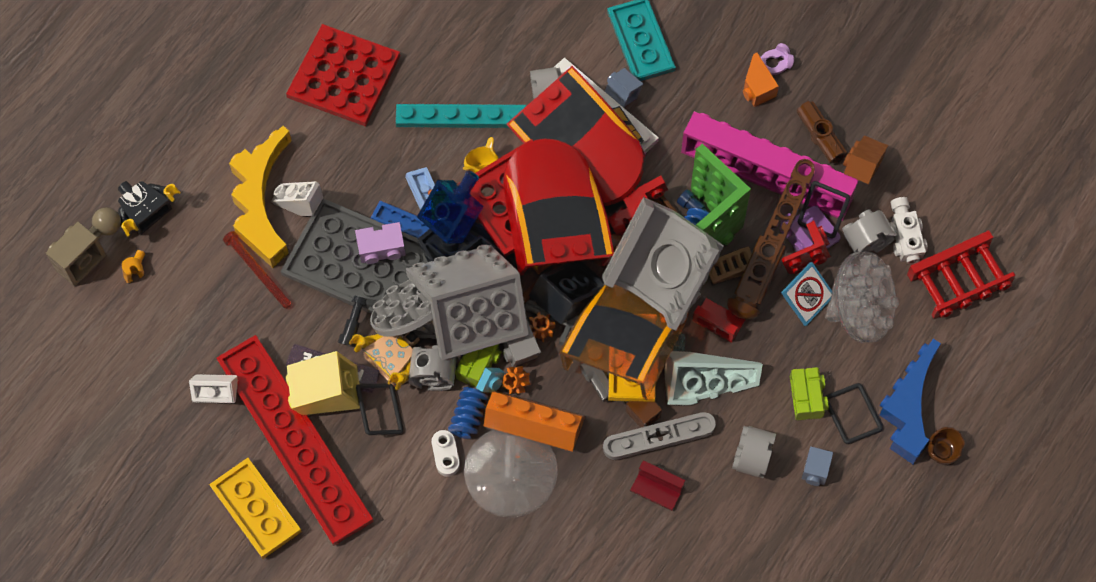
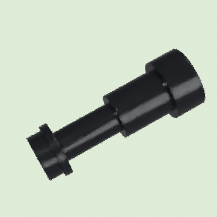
[338,295,367,348]

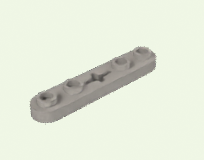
[603,412,716,460]

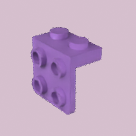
[779,206,840,252]

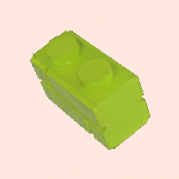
[455,344,502,387]
[790,367,828,420]

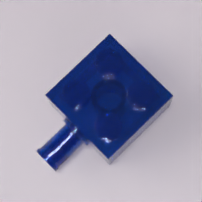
[417,171,484,244]

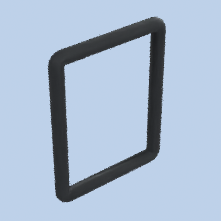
[797,181,850,239]
[356,383,403,435]
[826,383,883,444]

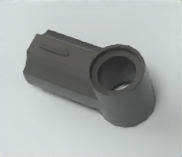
[579,354,609,402]

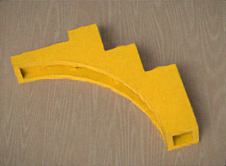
[229,126,292,268]

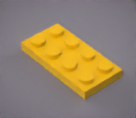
[209,458,302,559]

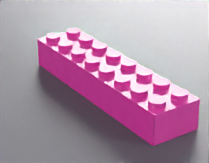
[681,111,858,221]

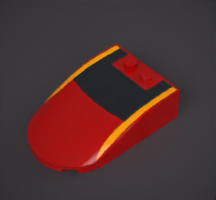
[507,66,645,206]
[503,139,614,276]

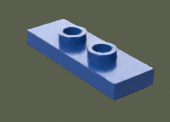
[371,201,435,238]

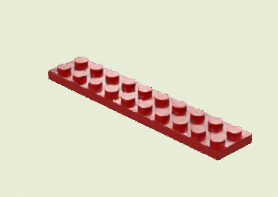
[216,335,374,546]

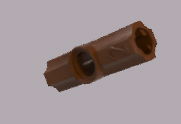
[796,101,847,164]

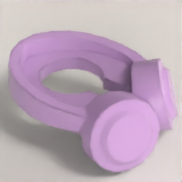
[761,43,794,75]

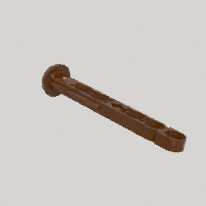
[727,159,815,320]

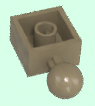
[46,207,121,287]

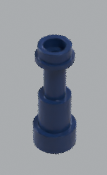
[677,189,710,213]

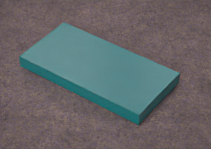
[607,0,676,81]

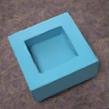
[476,368,505,392]

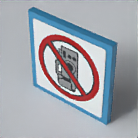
[781,262,835,326]

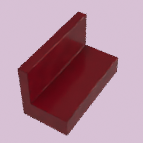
[630,460,685,511]

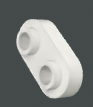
[432,430,460,477]

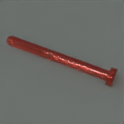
[223,231,291,309]

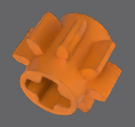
[529,312,555,342]
[502,366,531,394]

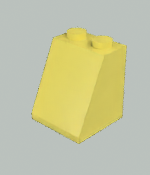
[286,351,360,415]

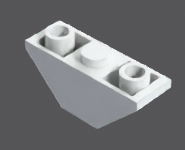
[271,182,323,216]

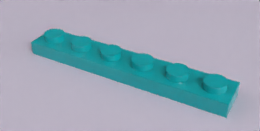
[396,104,526,128]

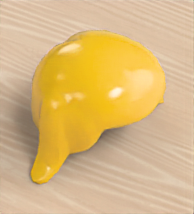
[463,137,499,176]

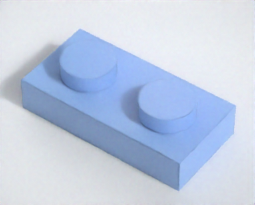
[405,167,437,214]

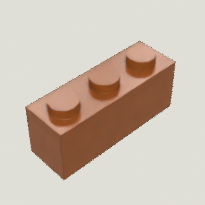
[843,135,889,184]

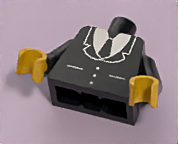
[118,181,181,236]

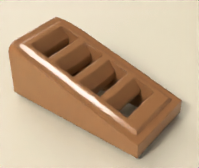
[709,247,756,284]

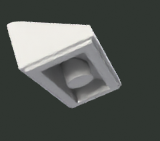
[189,374,238,403]

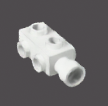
[890,197,928,264]

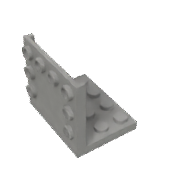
[406,245,529,360]

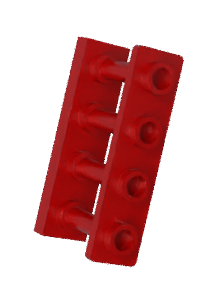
[907,230,1016,319]

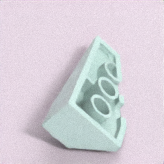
[664,351,763,405]

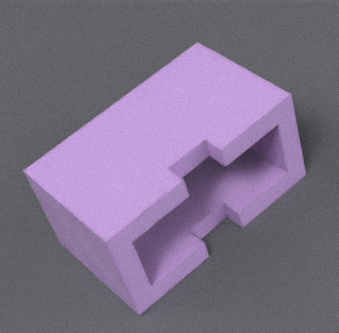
[355,222,406,264]

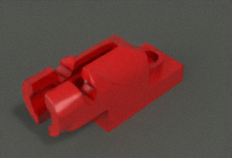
[608,176,668,235]

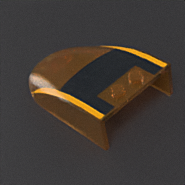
[559,285,688,400]

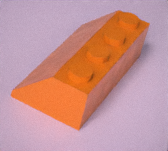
[484,391,585,452]

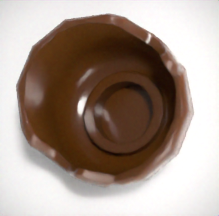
[927,427,965,465]

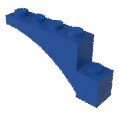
[879,339,941,464]

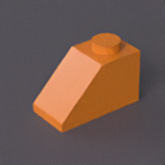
[743,53,779,107]

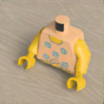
[349,331,420,390]

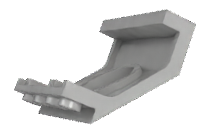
[602,197,724,330]

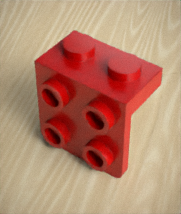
[781,221,831,274]

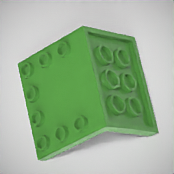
[691,144,751,245]

